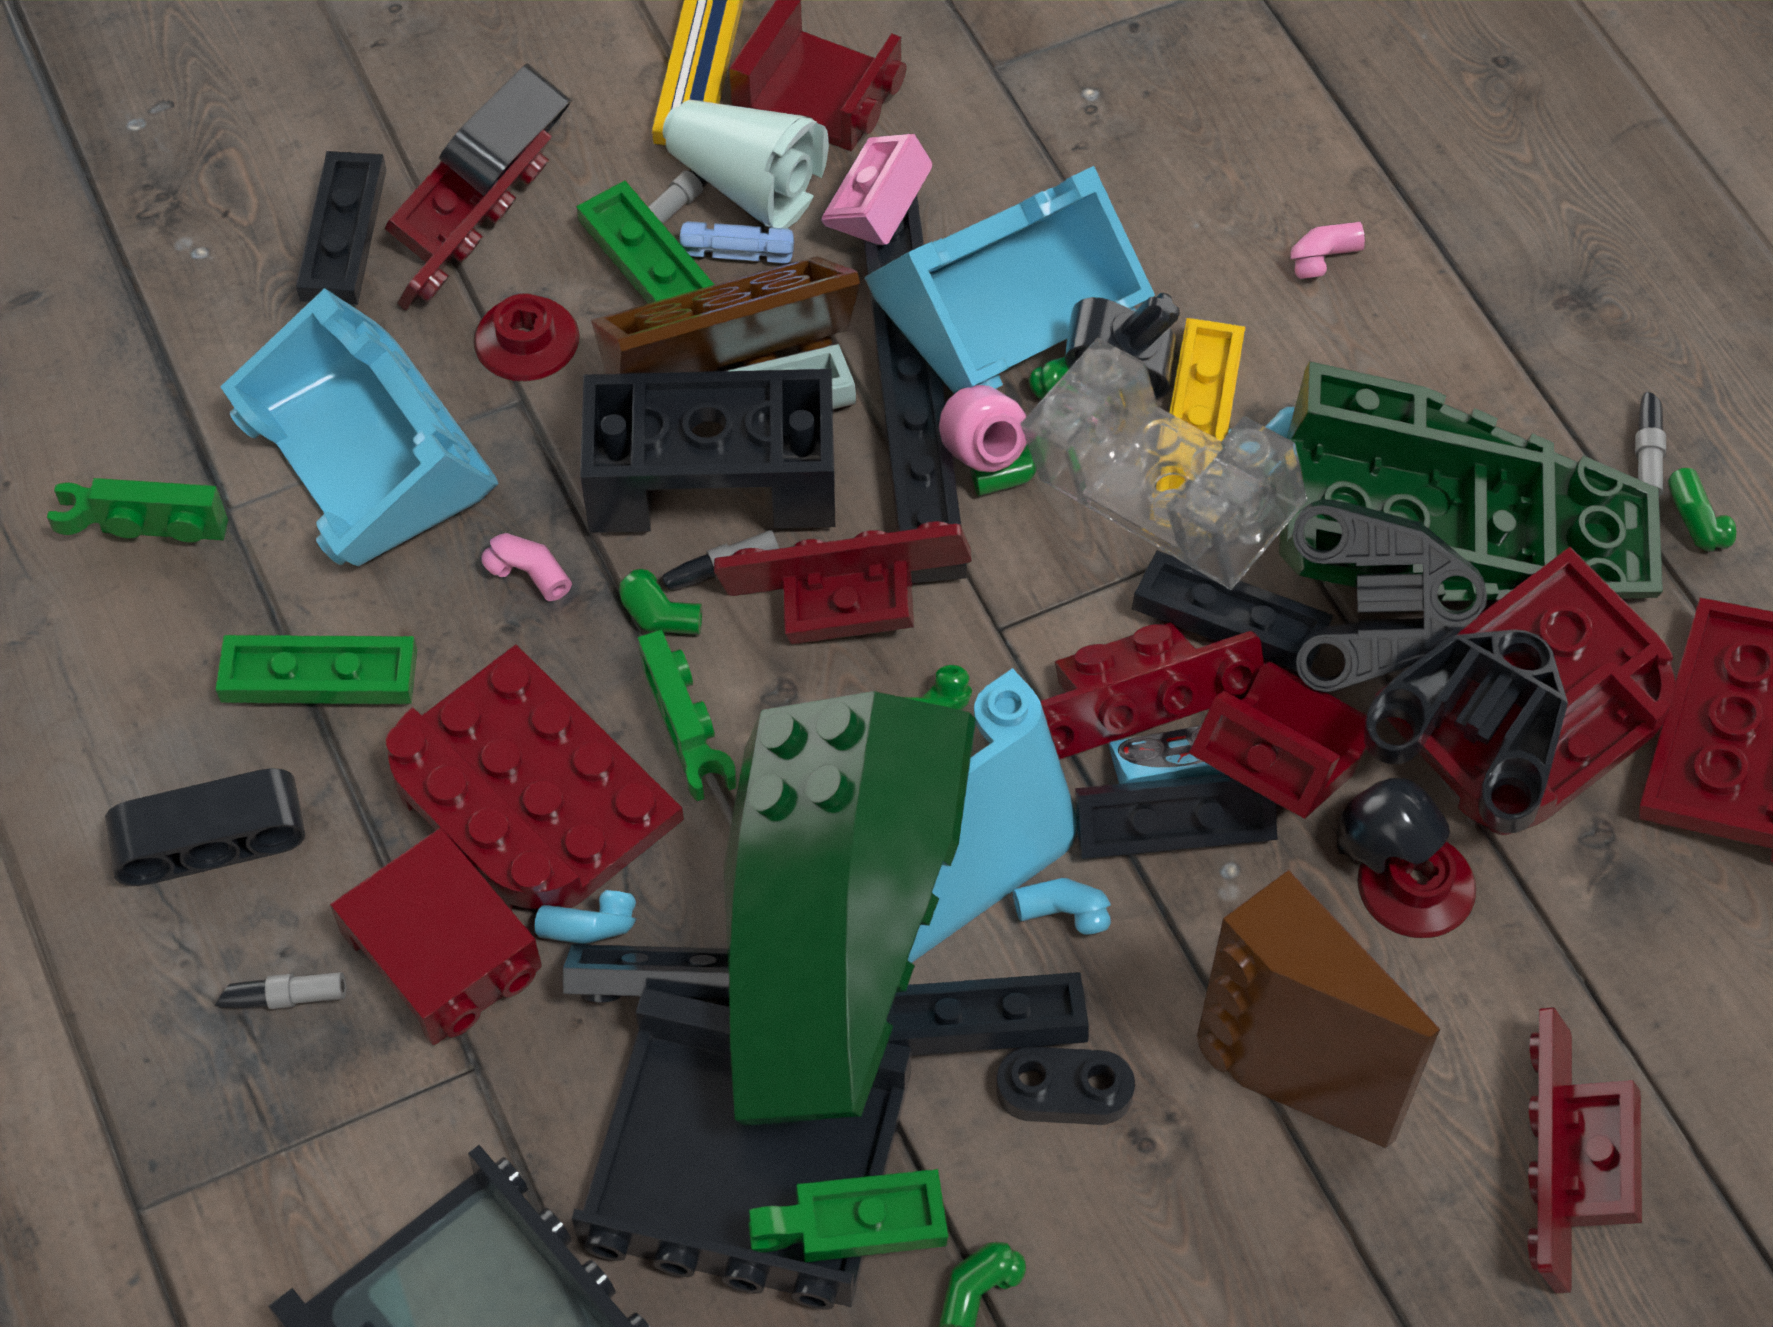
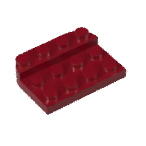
[1374,547,1675,835]
[1639,597,1773,862]
[386,644,684,911]

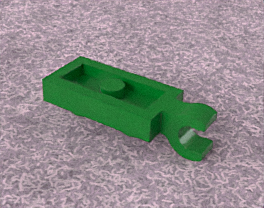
[47,478,228,542]
[638,629,737,802]
[749,1169,948,1262]

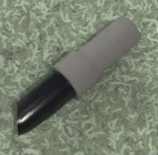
[648,169,708,224]
[1635,392,1666,497]
[663,530,779,590]
[215,972,346,1009]

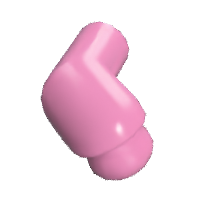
[1290,222,1365,279]
[481,533,572,601]

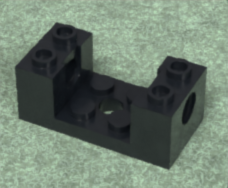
[580,369,836,533]

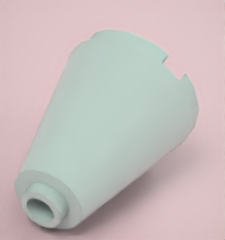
[663,100,829,229]

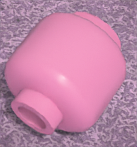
[939,385,1029,472]

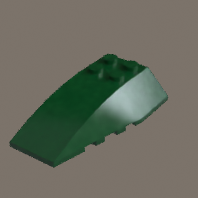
[1279,361,1663,601]
[724,691,976,1125]

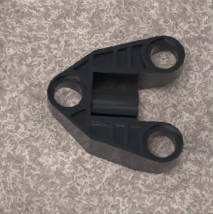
[1293,499,1487,692]
[1364,629,1568,833]

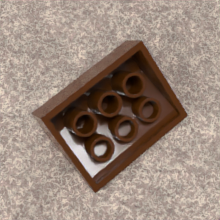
[591,256,860,374]
[1197,870,1440,1148]

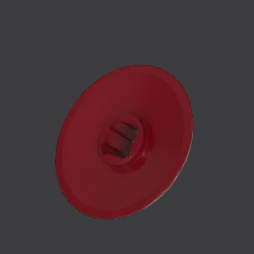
[474,293,580,381]
[1357,841,1476,938]

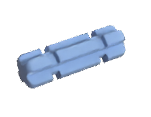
[680,221,794,264]

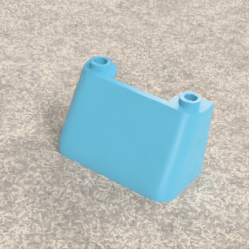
[864,166,1155,394]
[220,288,499,566]
[908,668,1077,963]

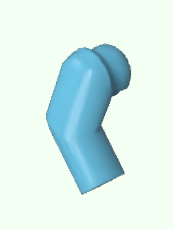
[1013,878,1111,935]
[535,890,636,944]

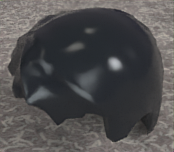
[1337,778,1450,874]

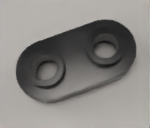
[996,1047,1135,1125]

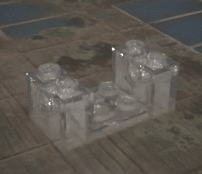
[1020,338,1307,590]

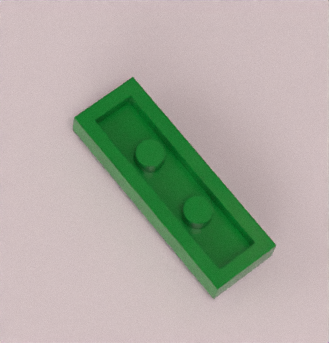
[576,180,715,304]
[216,635,418,704]

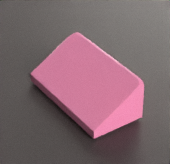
[821,134,932,245]

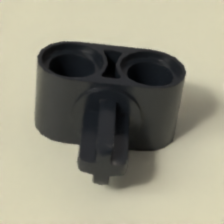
[1065,293,1180,401]

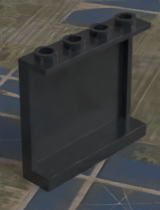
[571,988,911,1310]

